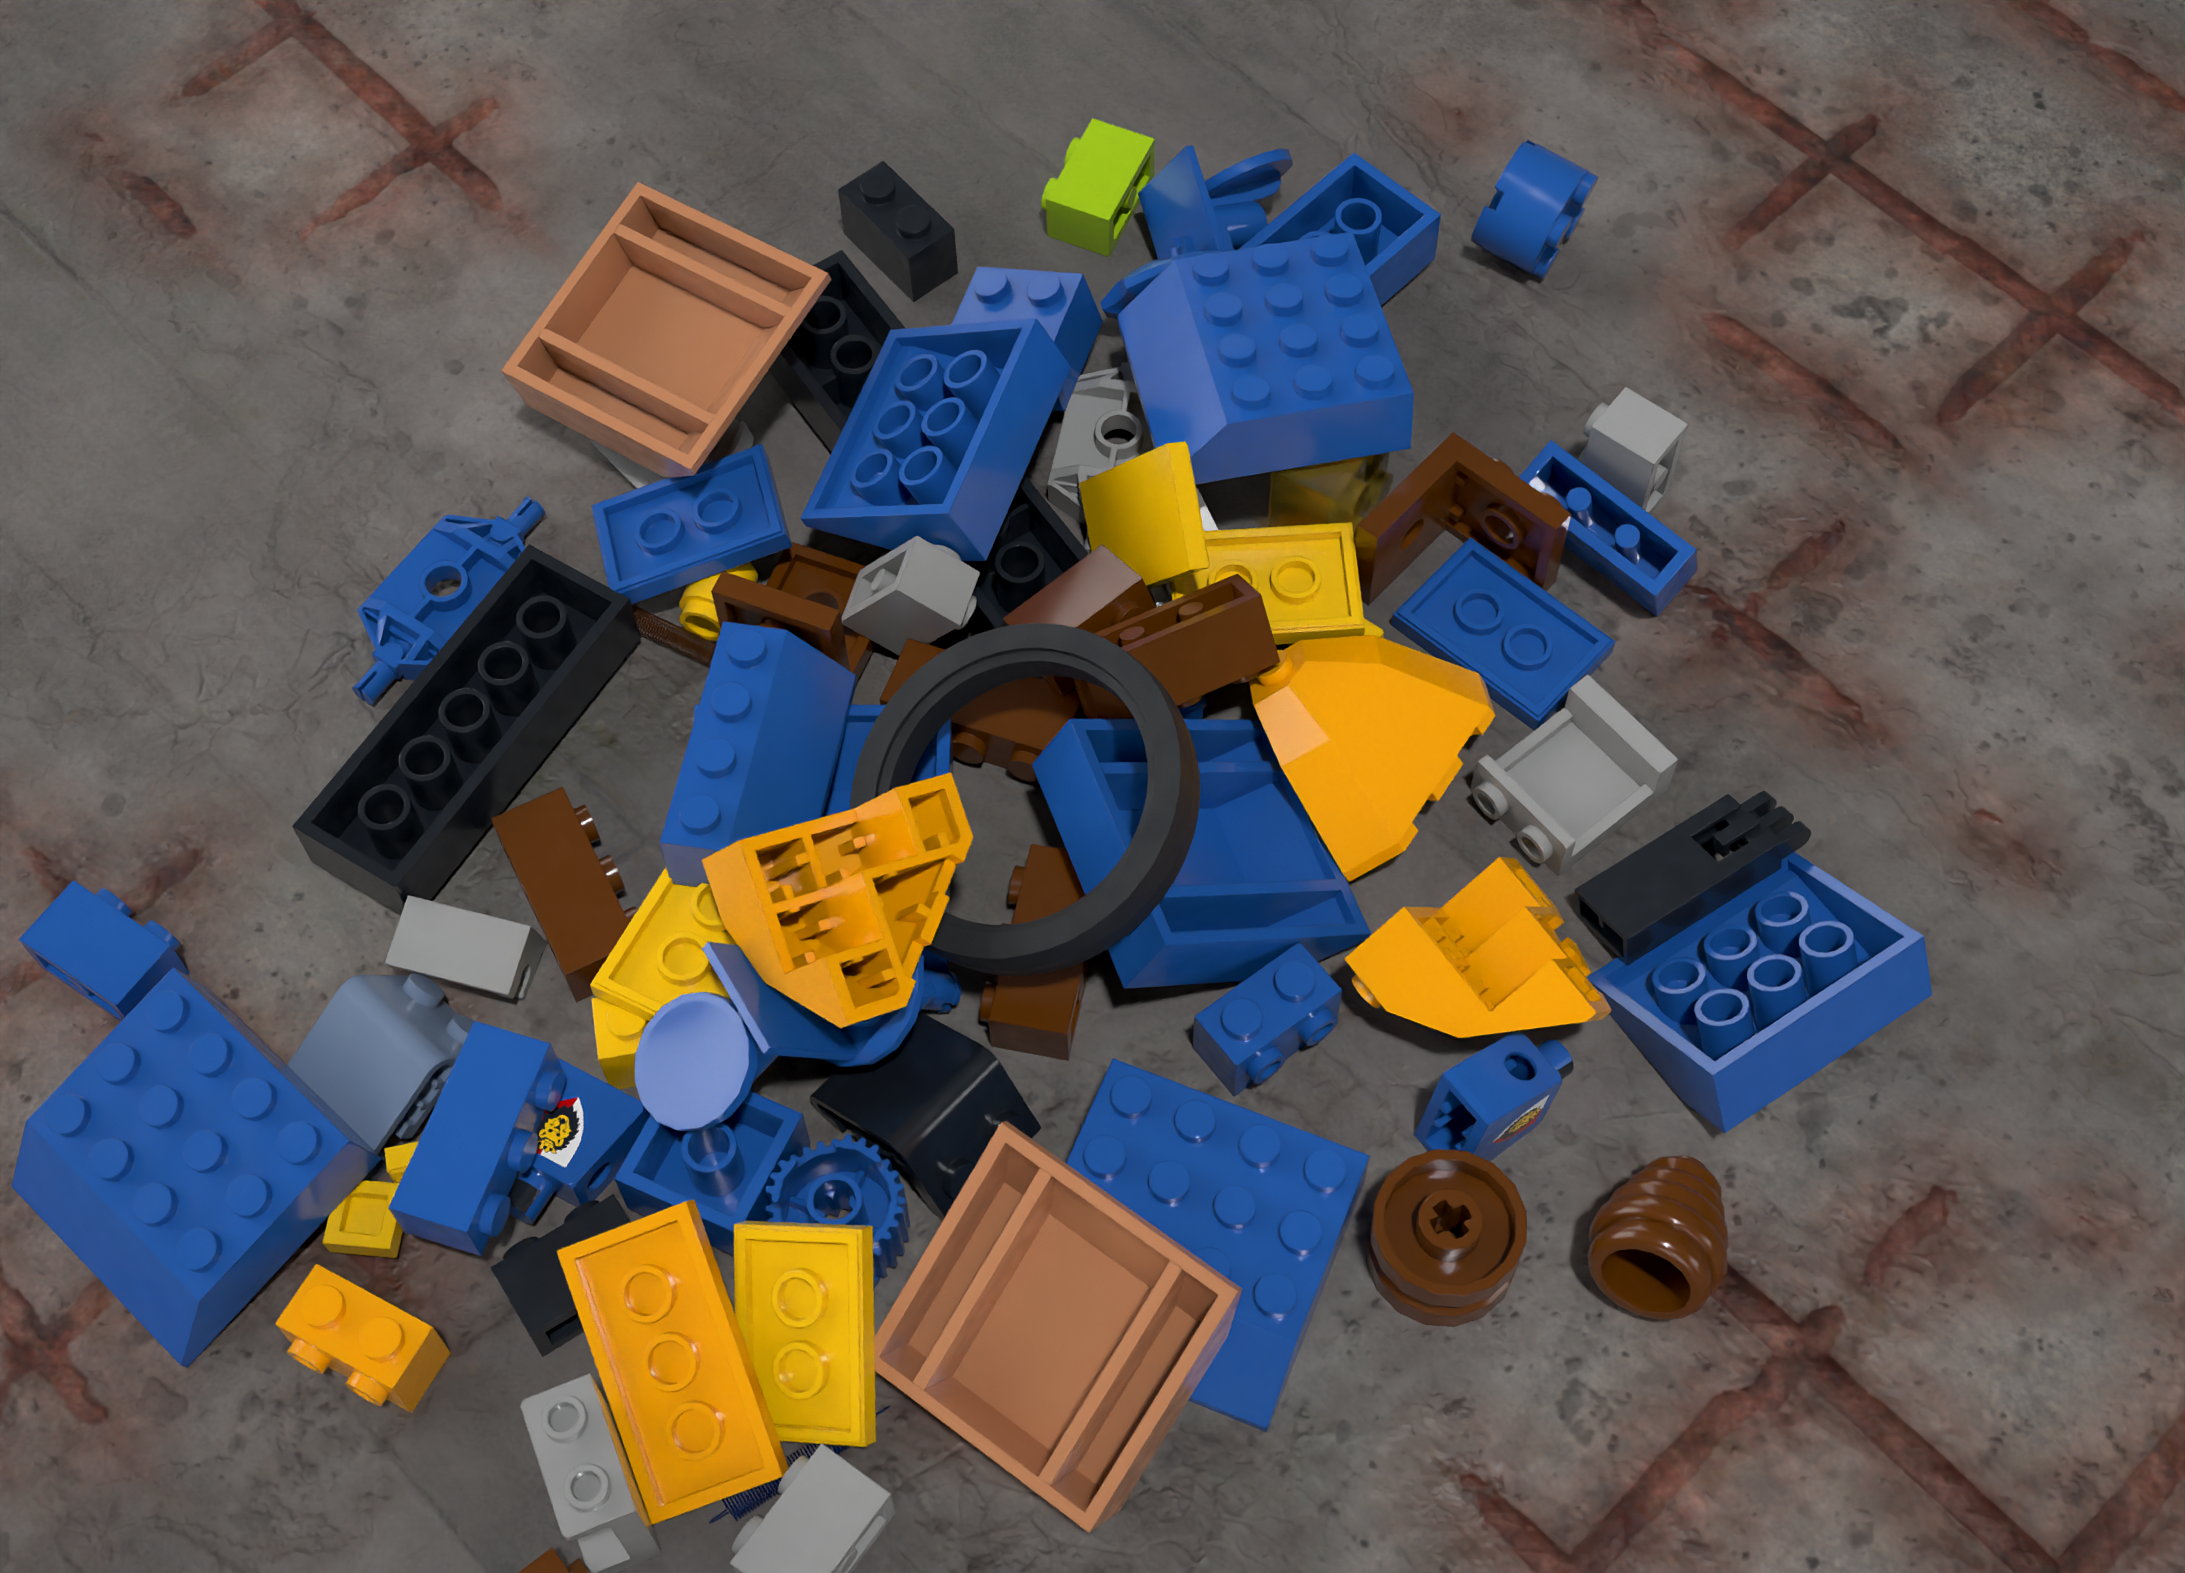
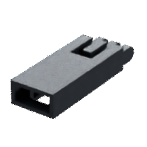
[1575,791,1811,965]

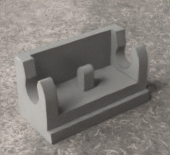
[385,895,547,999]

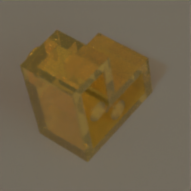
[1268,452,1394,546]

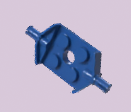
[352,496,546,705]

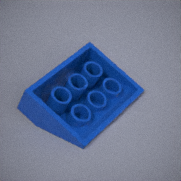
[800,318,1071,561]
[1587,852,1932,1133]

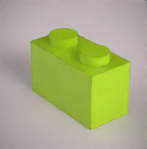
[1041,118,1155,257]

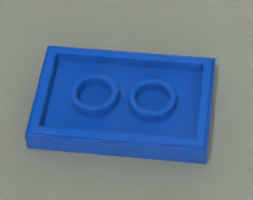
[591,444,792,604]
[1391,537,1616,731]

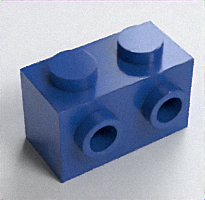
[1193,941,1342,1097]

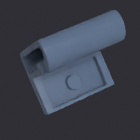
[287,973,474,1181]

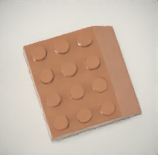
[501,182,831,478]
[874,1121,1243,1533]

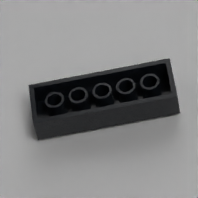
[292,544,641,915]

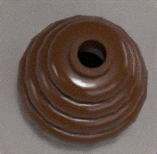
[1588,1155,1728,1320]

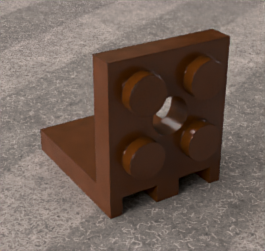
[1355,432,1572,606]
[711,542,876,681]

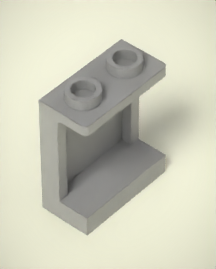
[1470,674,1678,877]
[521,1373,662,1573]

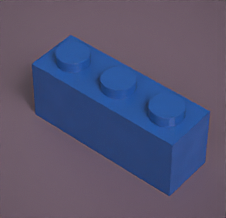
[1519,440,1697,617]
[388,1021,565,1256]

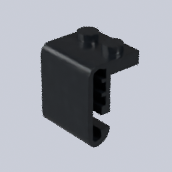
[809,1011,1041,1220]

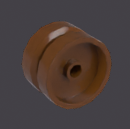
[1366,1149,1527,1327]

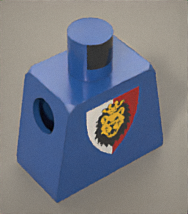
[1414,1031,1574,1161]
[508,1057,651,1224]

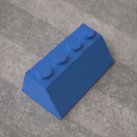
[659,621,857,887]

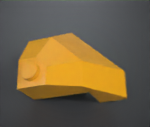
[1249,635,1496,882]
[702,773,974,1028]
[1344,857,1612,1038]

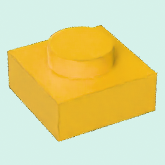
[322,1180,403,1258]

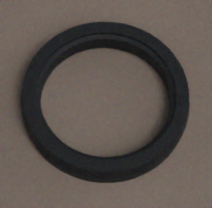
[850,623,1200,976]

